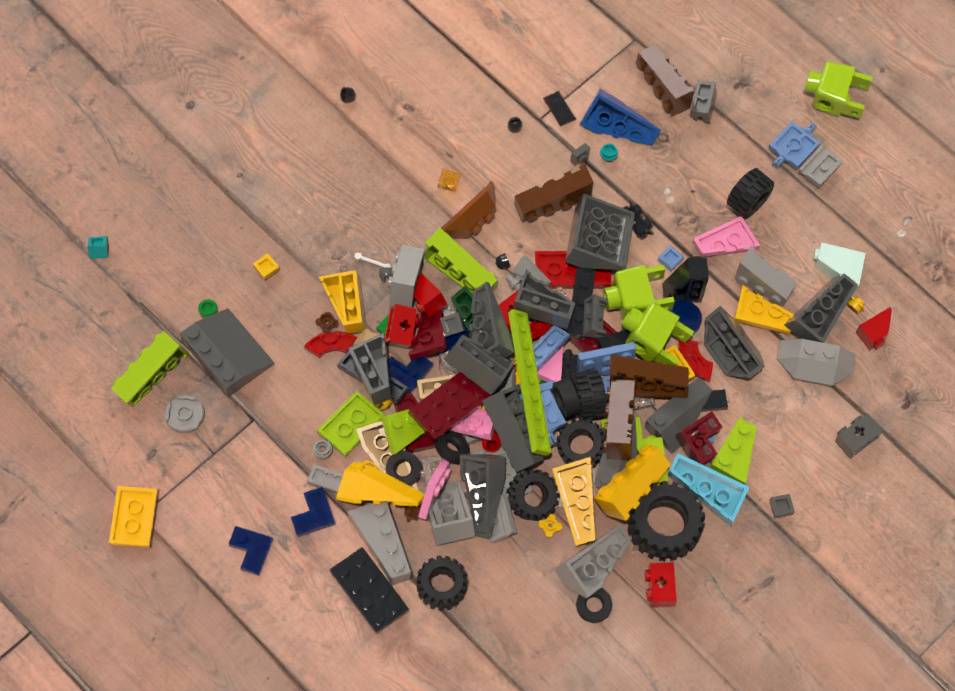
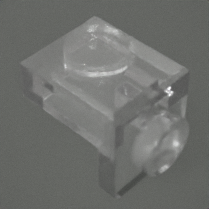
[420,456,442,488]

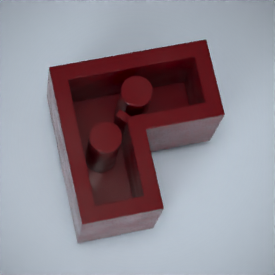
[675,411,723,464]

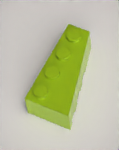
[425,227,498,293]
[111,331,190,407]

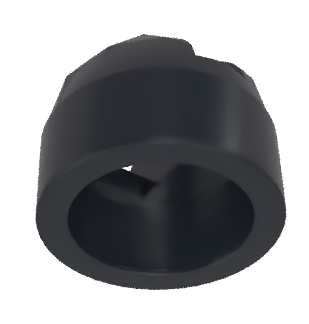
[340,87,356,102]
[508,117,522,133]
[495,253,511,269]

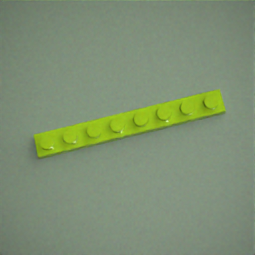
[508,309,552,456]

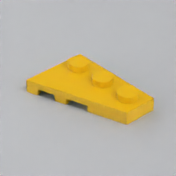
[735,285,794,335]

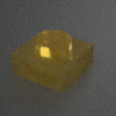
[438,169,461,192]

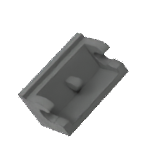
[690,81,717,124]
[583,294,608,339]

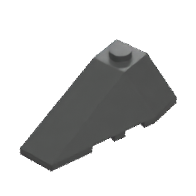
[460,454,505,538]

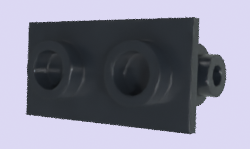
[623,201,654,239]
[561,349,577,380]

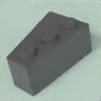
[513,270,575,330]
[348,333,392,405]

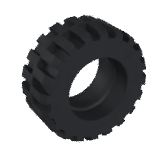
[627,481,705,561]

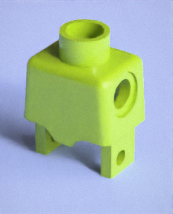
[804,61,873,119]
[603,264,675,320]
[621,303,694,365]

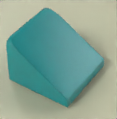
[87,236,108,259]

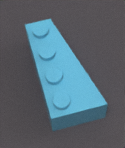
[668,453,750,527]

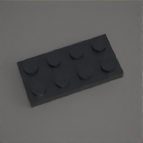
[329,547,409,635]

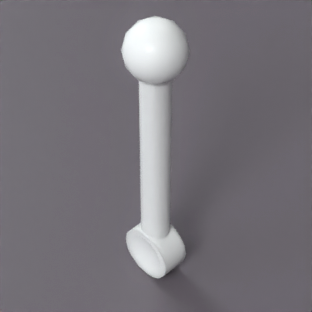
[354,252,391,268]

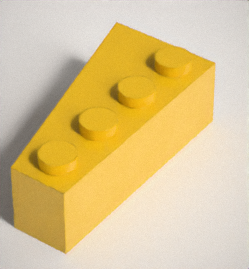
[594,445,671,521]
[552,457,597,546]

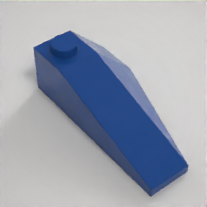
[580,88,661,145]

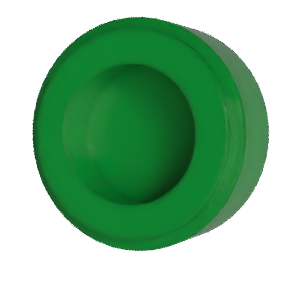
[198,299,218,318]

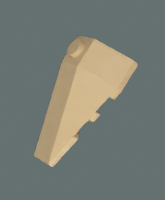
[356,421,419,491]

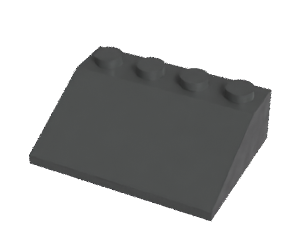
[565,193,635,270]
[180,308,275,398]

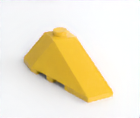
[336,462,425,506]

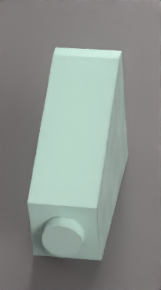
[813,242,866,294]

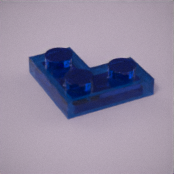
[388,356,434,394]
[291,487,335,537]
[229,526,273,576]

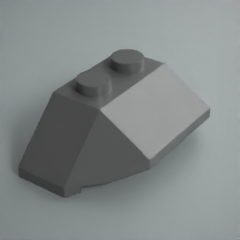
[704,306,765,378]

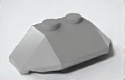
[777,339,856,386]

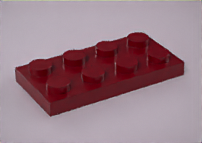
[408,372,493,442]

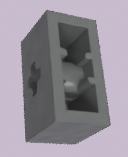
[835,413,883,459]

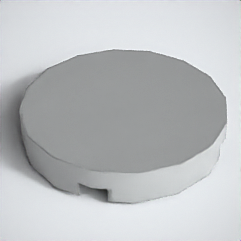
[165,395,204,433]

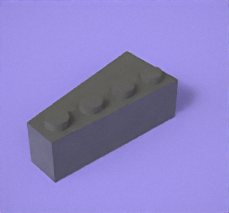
[784,273,858,343]
[482,384,543,472]

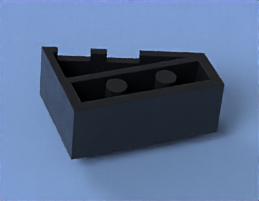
[662,256,709,303]

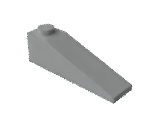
[554,524,631,598]

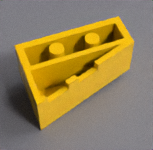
[319,270,366,334]

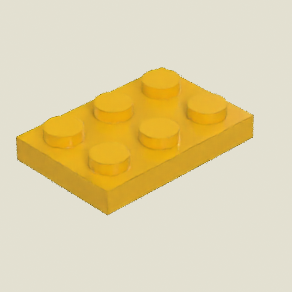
[109,486,158,548]

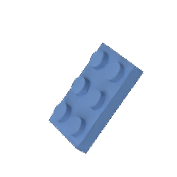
[576,342,636,375]

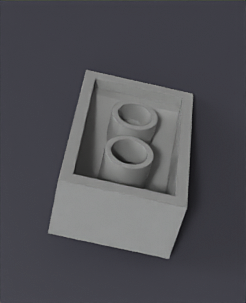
[421,480,475,545]

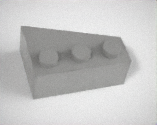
[388,245,425,310]
[734,246,797,307]

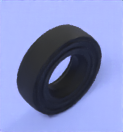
[435,430,469,463]
[385,451,421,485]
[576,588,613,623]

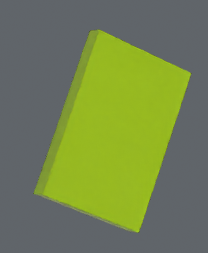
[317,391,385,458]

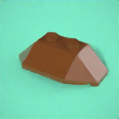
[441,181,495,239]

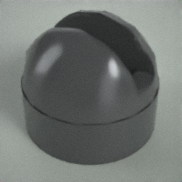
[379,268,393,282]

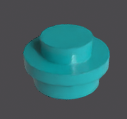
[600,143,618,161]

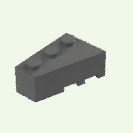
[444,335,516,395]

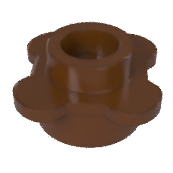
[316,312,338,333]
[404,506,420,522]

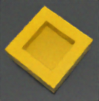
[253,253,280,280]

